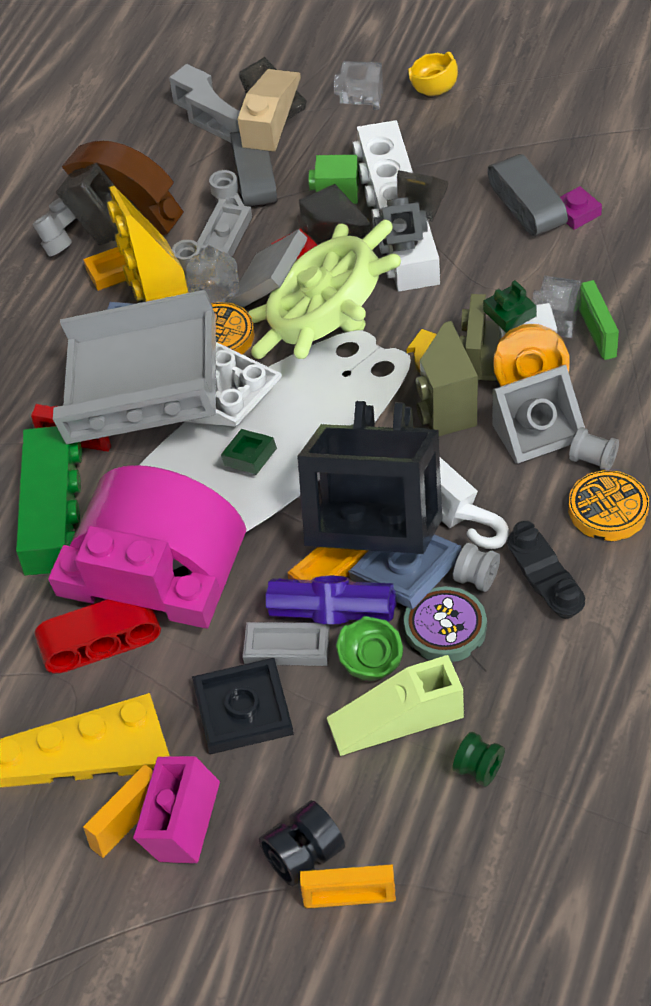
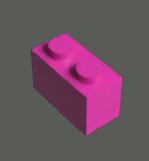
[133,756,220,863]

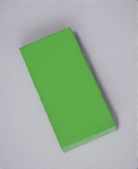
[579,280,619,360]

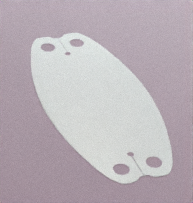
[140,330,411,570]

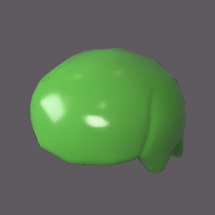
[336,616,403,681]

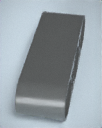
[230,131,277,207]
[487,154,568,236]

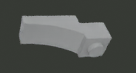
[169,64,240,143]

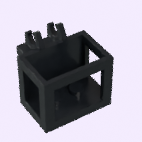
[297,401,443,554]

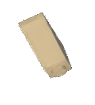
[237,69,301,152]

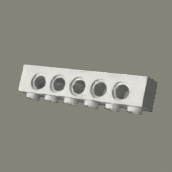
[352,120,440,292]

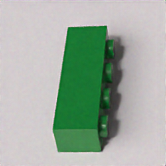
[16,426,82,576]

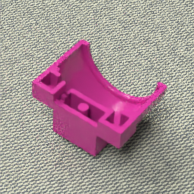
[48,465,247,629]

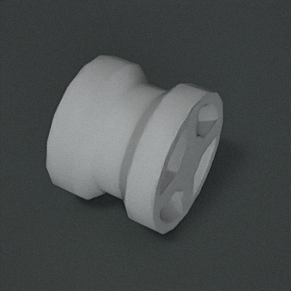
[453,543,500,592]

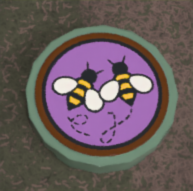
[403,586,487,662]

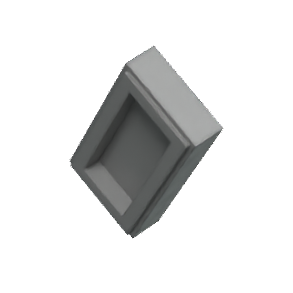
[243,622,330,666]

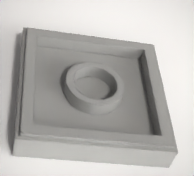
[228,229,307,308]

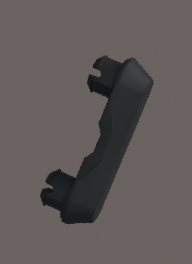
[507,521,586,619]

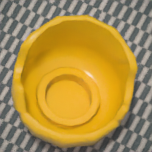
[408,52,458,96]

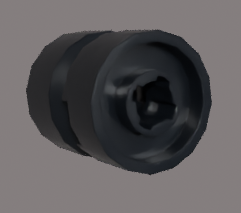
[259,800,345,887]

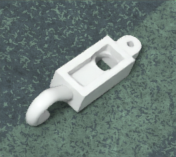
[440,458,509,549]

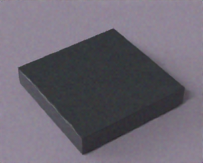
[192,658,294,755]

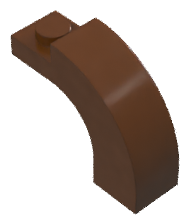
[62,141,184,235]

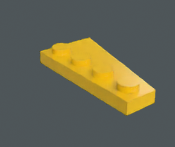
[0,693,170,788]

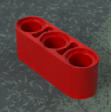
[35,599,161,673]

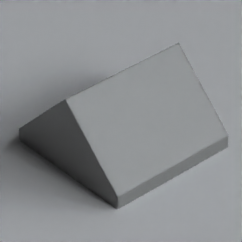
[492,365,585,464]

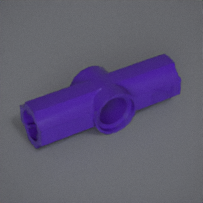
[266,575,396,624]

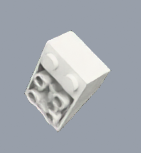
[183,342,282,426]

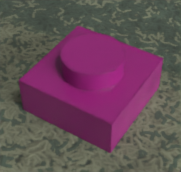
[560,186,602,230]

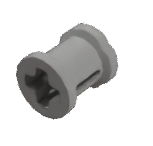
[569,427,619,471]

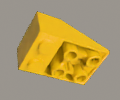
[107,186,189,302]

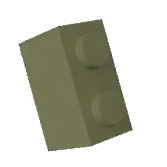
[415,321,478,436]

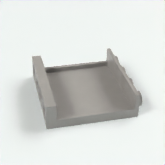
[53,290,216,444]

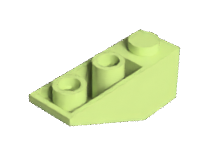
[327,655,464,756]

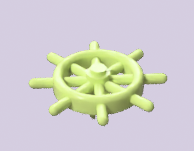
[248,220,401,359]

